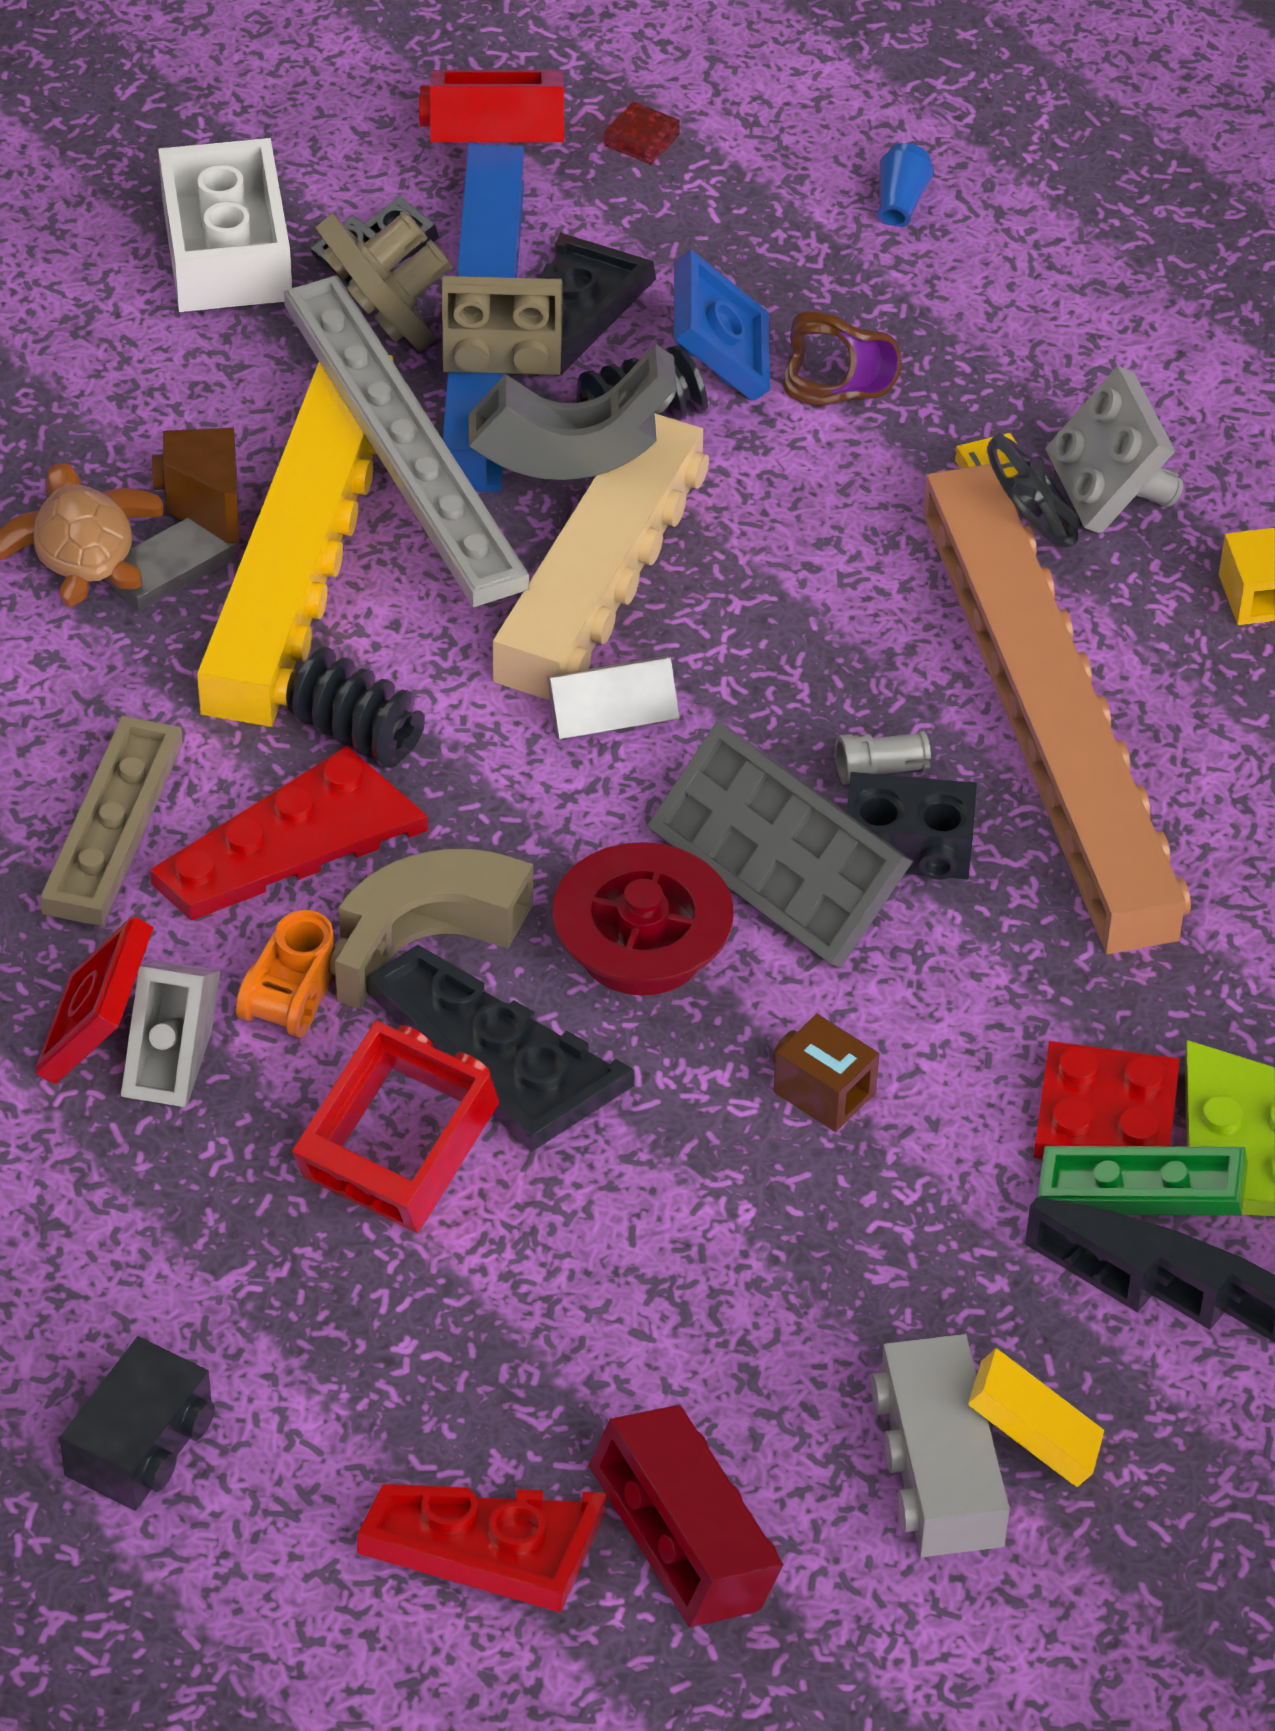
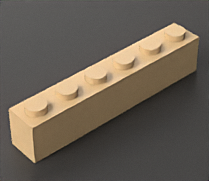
[493,414,709,700]

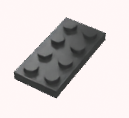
[647,721,913,968]

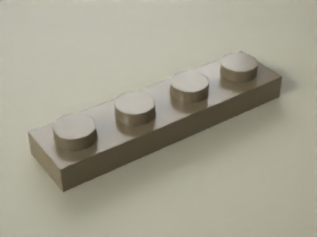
[40,715,183,927]

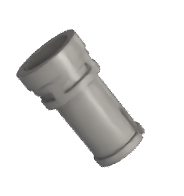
[835,731,931,785]

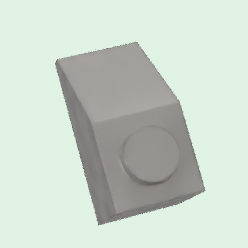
[121,960,221,1107]

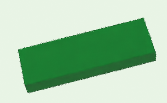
[1038,1146,1248,1216]

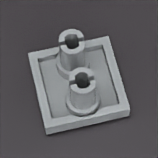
[1045,366,1183,533]

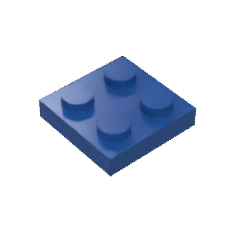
[674,250,770,400]

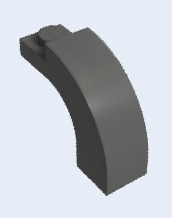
[469,344,677,480]

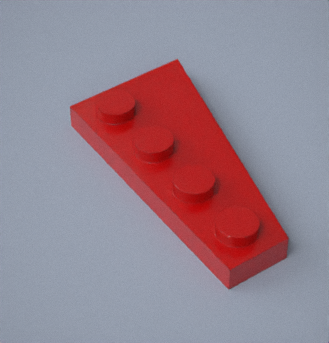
[150,746,428,921]

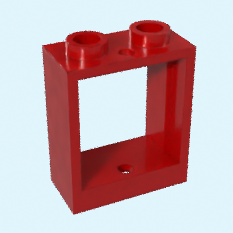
[419,70,564,142]
[292,1020,500,1233]

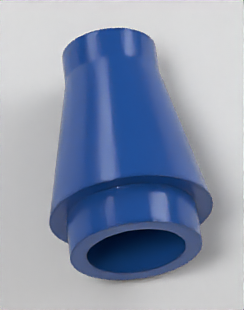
[878,143,934,227]

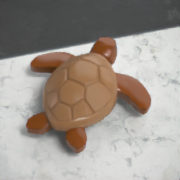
[0,463,164,607]

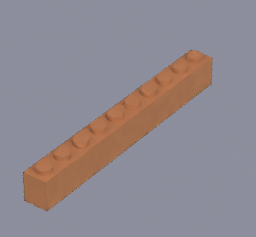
[923,464,1191,955]

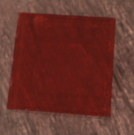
[604,101,680,165]

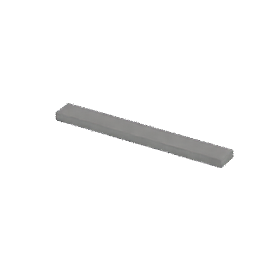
[284,275,529,608]

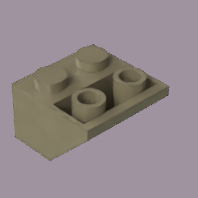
[442,276,563,375]

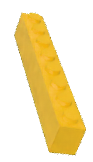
[197,355,393,727]

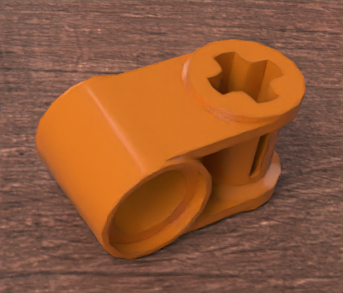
[236,910,335,1038]

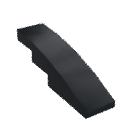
[1025,1197,1275,1343]

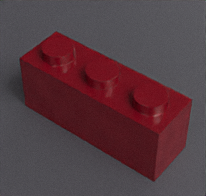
[588,1404,784,1628]

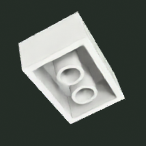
[158,138,292,312]

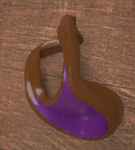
[783,311,902,406]

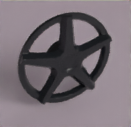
[987,432,1082,547]

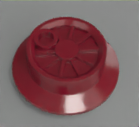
[552,842,734,996]

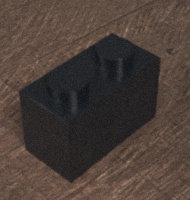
[59,1336,215,1511]

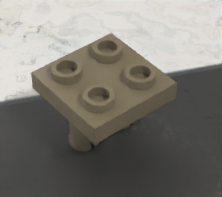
[315,210,454,352]

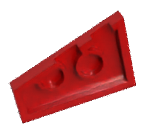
[357,1484,607,1613]

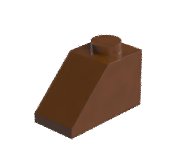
[152,427,239,543]

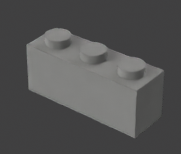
[871,1334,1010,1557]

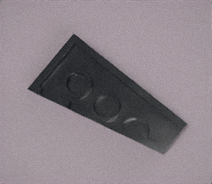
[367,945,634,1152]

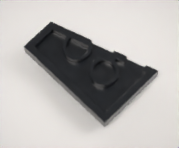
[541,232,656,375]

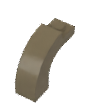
[330,849,533,1009]

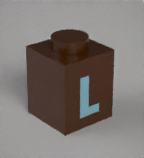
[772,1013,880,1133]

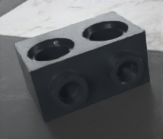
[847,772,977,880]

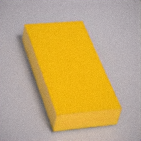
[968,1348,1105,1487]

